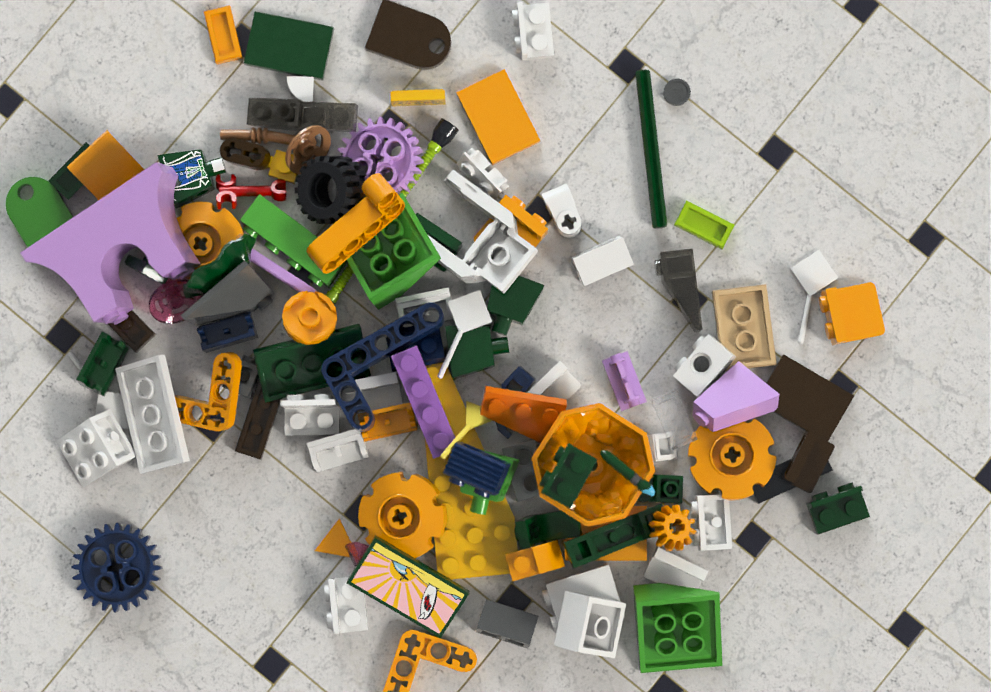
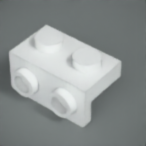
[691,494,732,551]

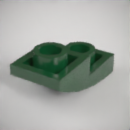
[637,475,683,503]

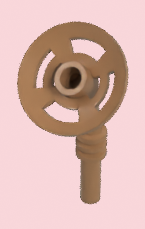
[220,125,331,174]

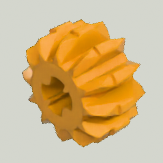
[648,504,697,552]

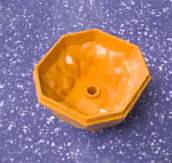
[531,403,655,527]

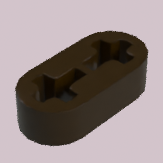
[220,138,271,170]

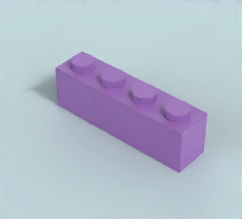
[391,346,455,459]

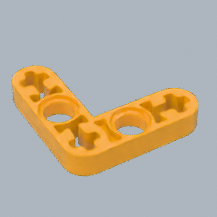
[175,352,242,431]
[383,629,477,692]

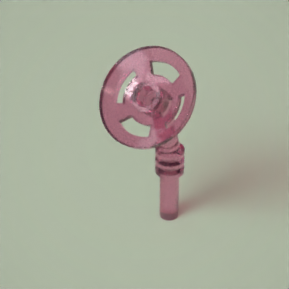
[149,278,202,324]

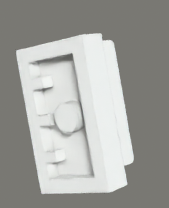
[280,394,340,436]
[57,409,136,487]

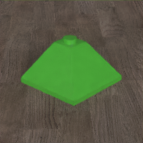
[347,193,441,310]
[633,583,723,673]

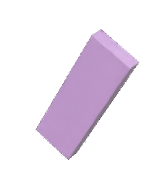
[250,248,317,293]

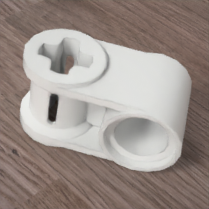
[541,184,581,239]

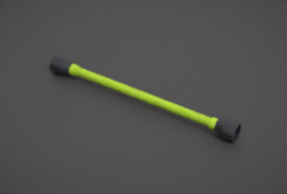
[325,118,459,305]

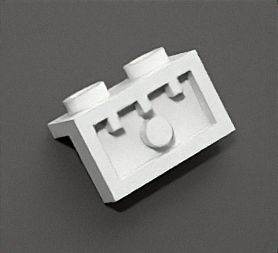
[512,2,554,60]
[324,577,368,634]

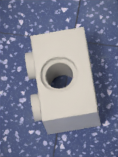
[673,334,736,397]

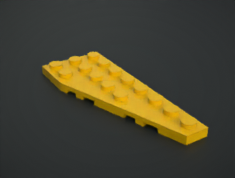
[425,362,518,580]

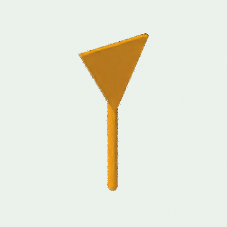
[315,518,361,562]

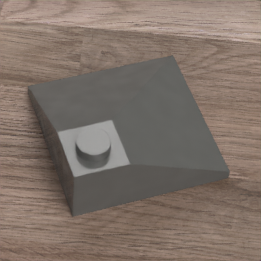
[181,261,275,326]

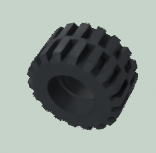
[295,156,366,225]

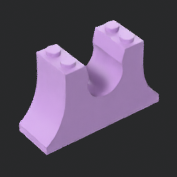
[21,162,201,325]

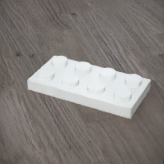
[115,355,190,474]

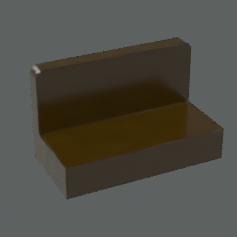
[781,430,835,493]

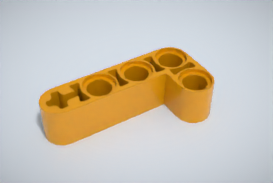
[306,173,405,274]

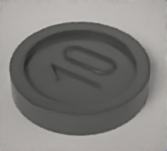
[663,79,691,106]

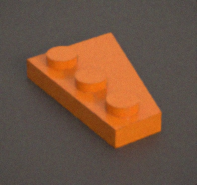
[480,386,567,443]

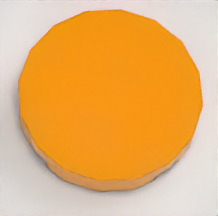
[282,291,337,345]

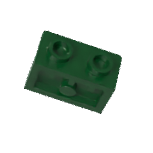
[539,443,598,509]
[806,482,870,535]

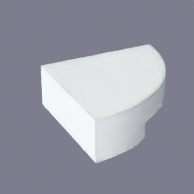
[287,76,314,105]

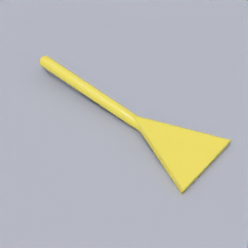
[441,401,493,459]

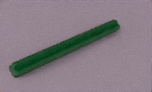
[635,69,667,229]

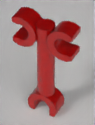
[216,174,286,209]

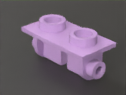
[602,351,647,411]

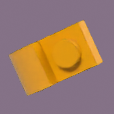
[505,540,565,582]

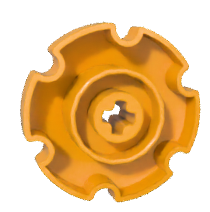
[175,202,244,283]
[688,419,776,501]
[358,472,447,558]

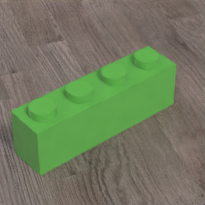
[240,194,348,287]

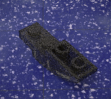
[247,98,358,133]

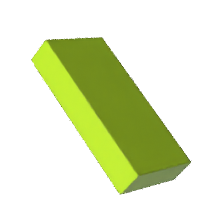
[674,201,735,250]

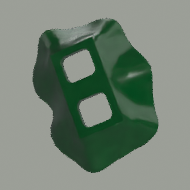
[182,234,256,299]

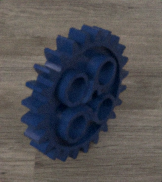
[71,523,162,612]

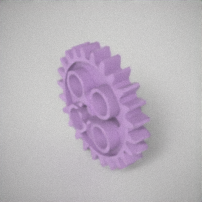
[338,117,424,194]

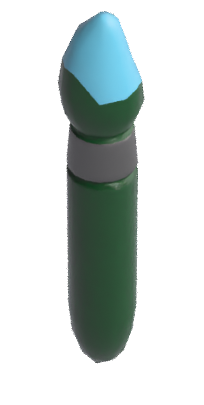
[600,450,655,496]

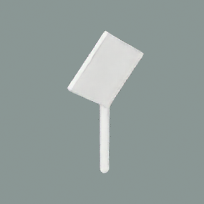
[790,250,838,344]
[438,290,492,379]
[68,352,129,429]

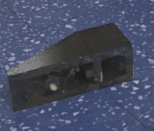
[654,249,703,332]

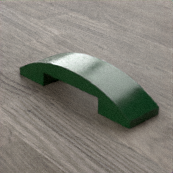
[563,504,672,569]

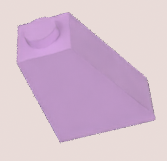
[693,361,779,432]

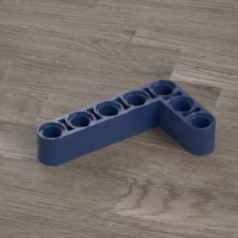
[321,303,444,432]

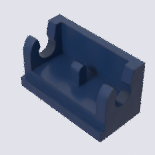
[197,312,258,353]

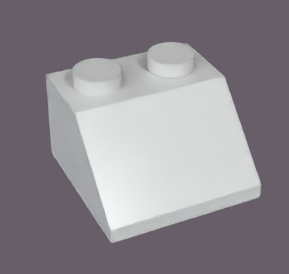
[554,591,626,658]

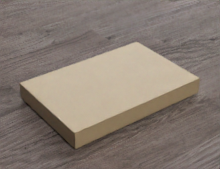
[712,284,777,372]

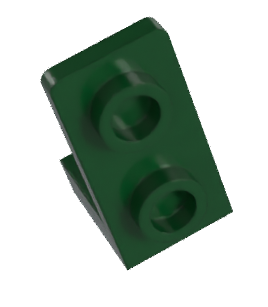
[514,511,582,549]

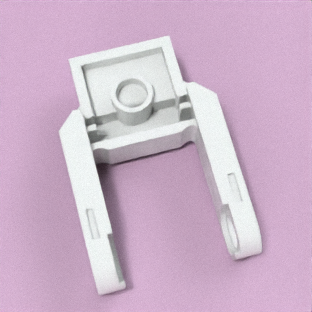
[427,170,538,294]

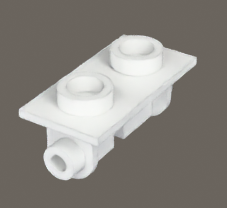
[456,147,510,200]

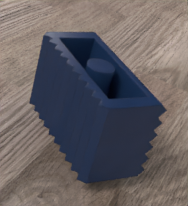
[443,442,511,498]

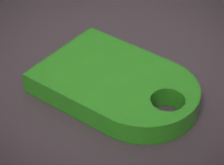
[6,177,74,247]

